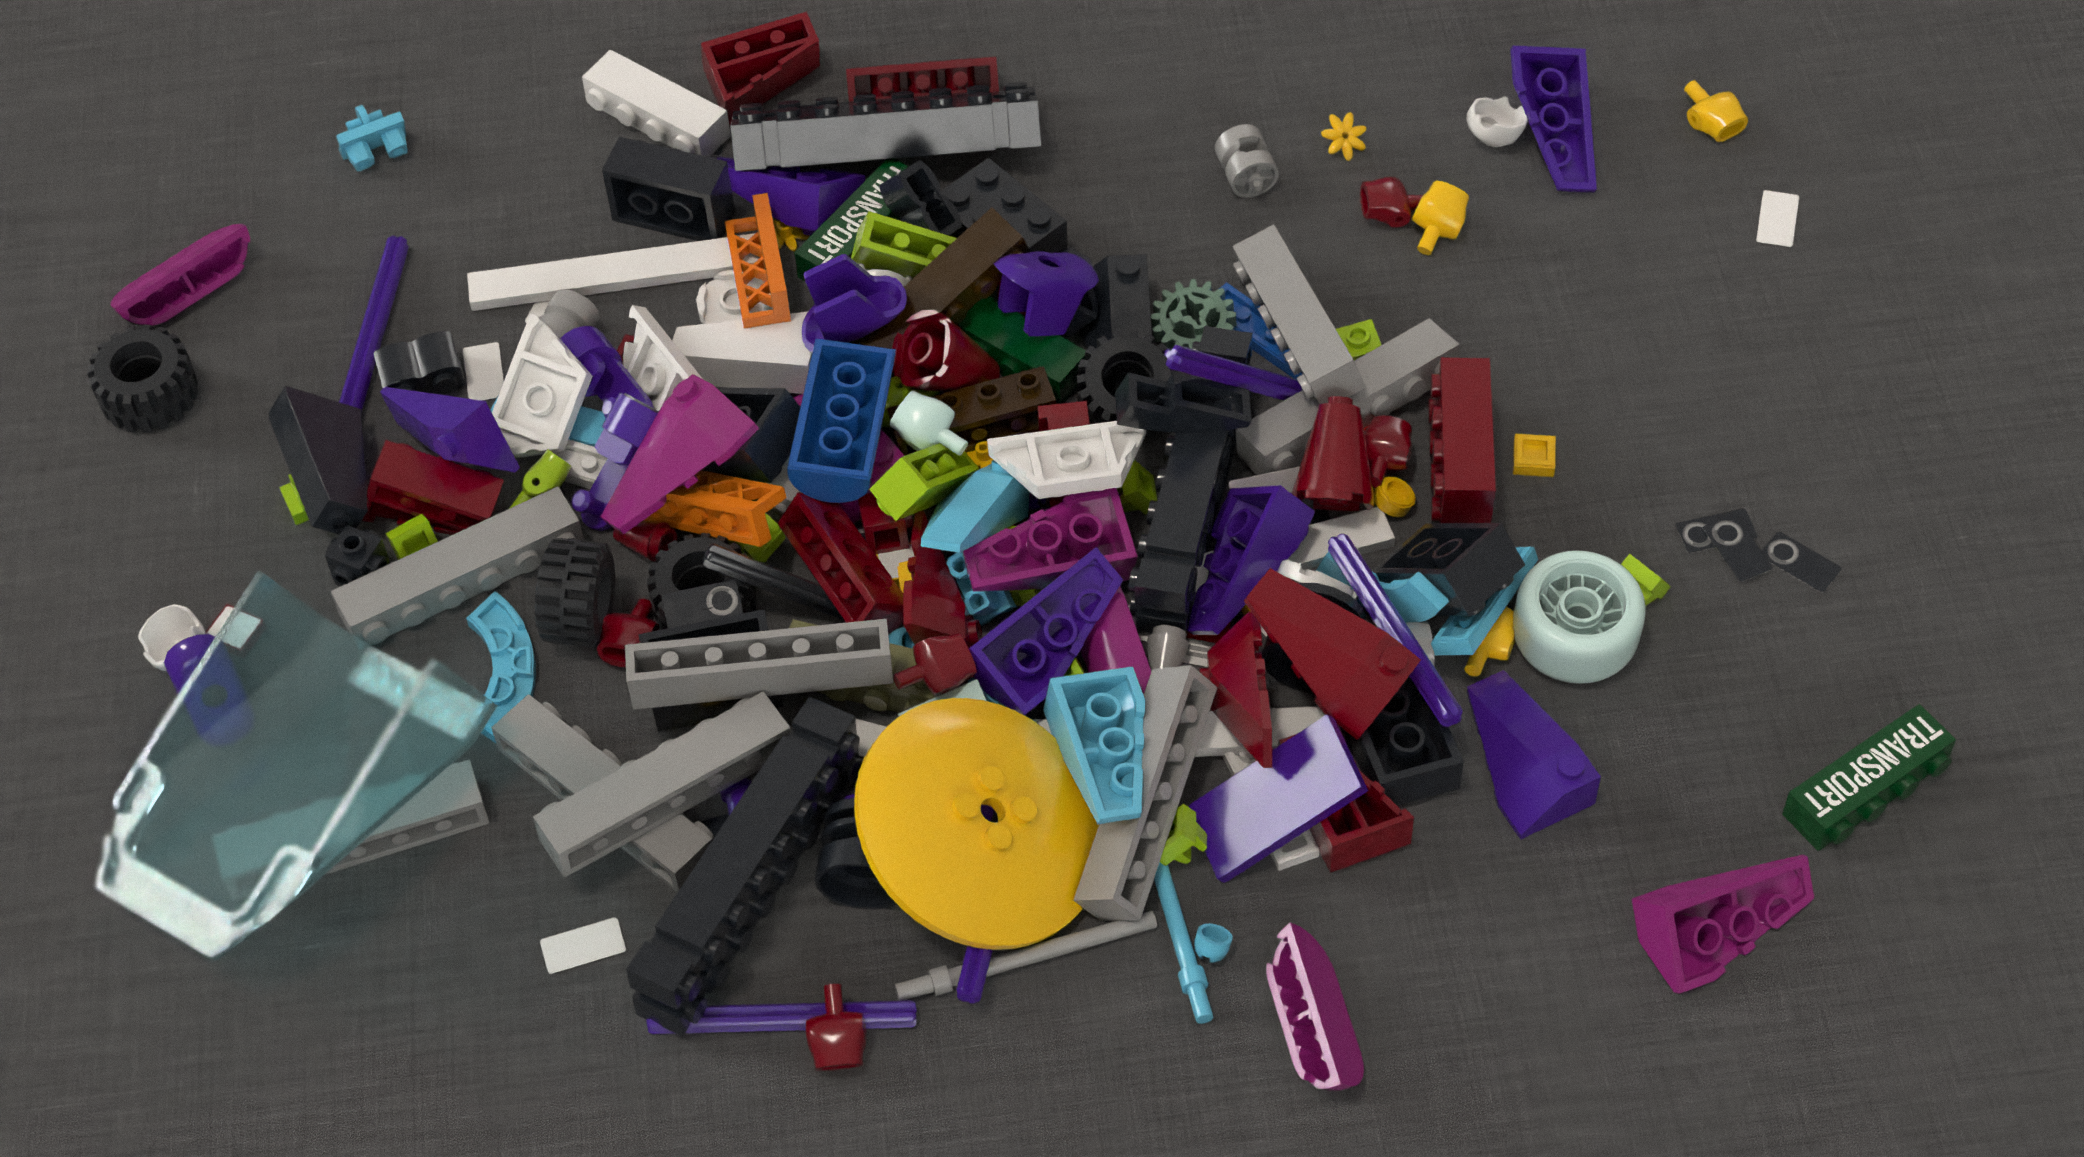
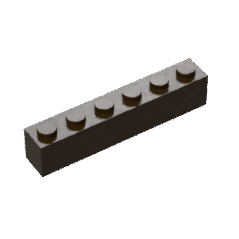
[850,207,1030,378]

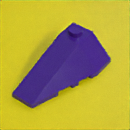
[1510,45,1597,192]
[717,157,865,235]
[380,387,520,472]
[1187,485,1315,635]
[969,547,1123,715]
[1466,670,1601,840]

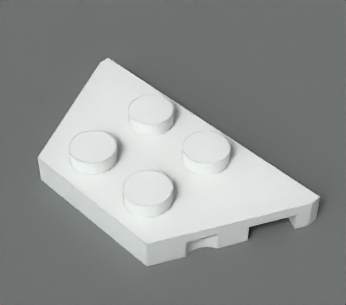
[623,305,703,410]
[492,313,593,458]
[987,421,1146,499]

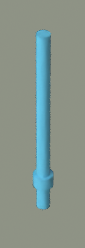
[1154,862,1214,1024]

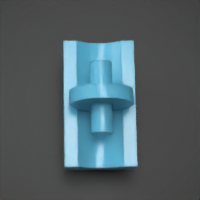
[336,105,408,172]
[946,551,1016,626]

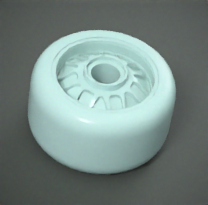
[1513,550,1645,684]

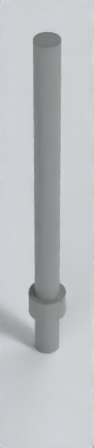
[895,911,1157,1001]

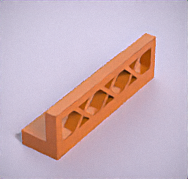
[725,193,791,328]
[644,470,787,547]

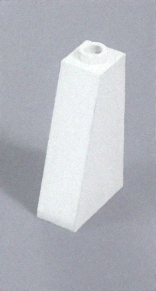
[672,312,812,394]

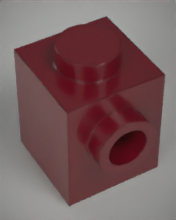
[858,493,913,555]

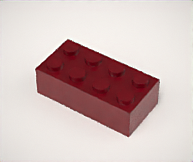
[1428,357,1496,523]

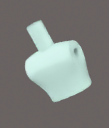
[890,391,968,456]

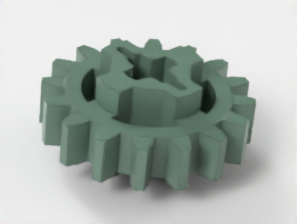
[1151,279,1237,349]

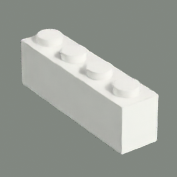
[582,50,731,157]

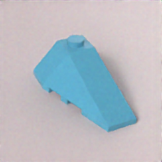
[921,460,1030,553]
[1043,667,1145,824]

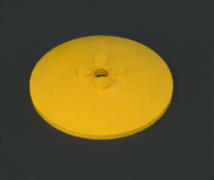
[854,698,1099,950]

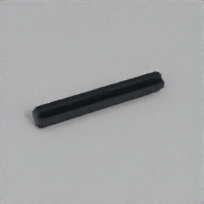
[703,544,845,621]

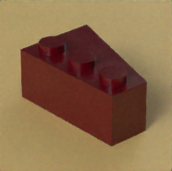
[701,11,820,126]
[361,440,504,535]
[1278,733,1414,873]

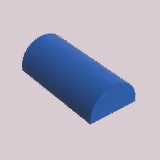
[787,339,896,503]

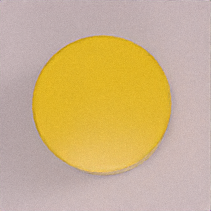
[1373,477,1416,517]

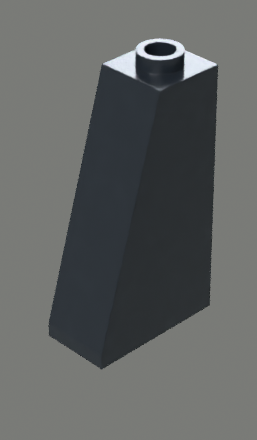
[269,385,368,535]

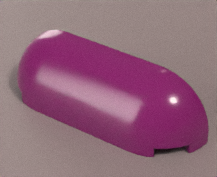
[110,224,250,325]
[1081,586,1151,695]
[1266,923,1364,1091]

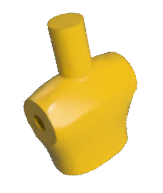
[1684,80,1748,142]
[1412,181,1469,255]
[1464,607,1515,677]

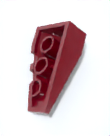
[903,511,983,648]
[1244,568,1421,740]
[1199,611,1272,768]

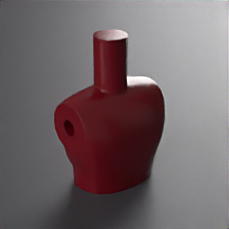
[1360,177,1423,228]
[1364,415,1412,488]
[597,598,660,668]
[893,633,977,696]
[806,984,866,1071]

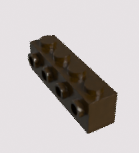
[887,366,1056,456]

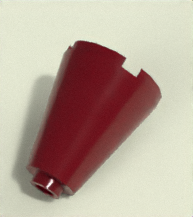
[892,310,1000,392]
[1292,396,1374,512]

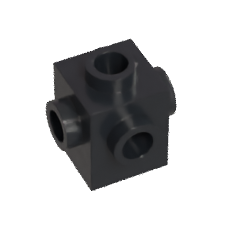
[325,525,391,586]

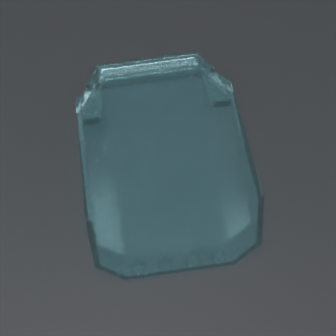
[94,571,497,961]

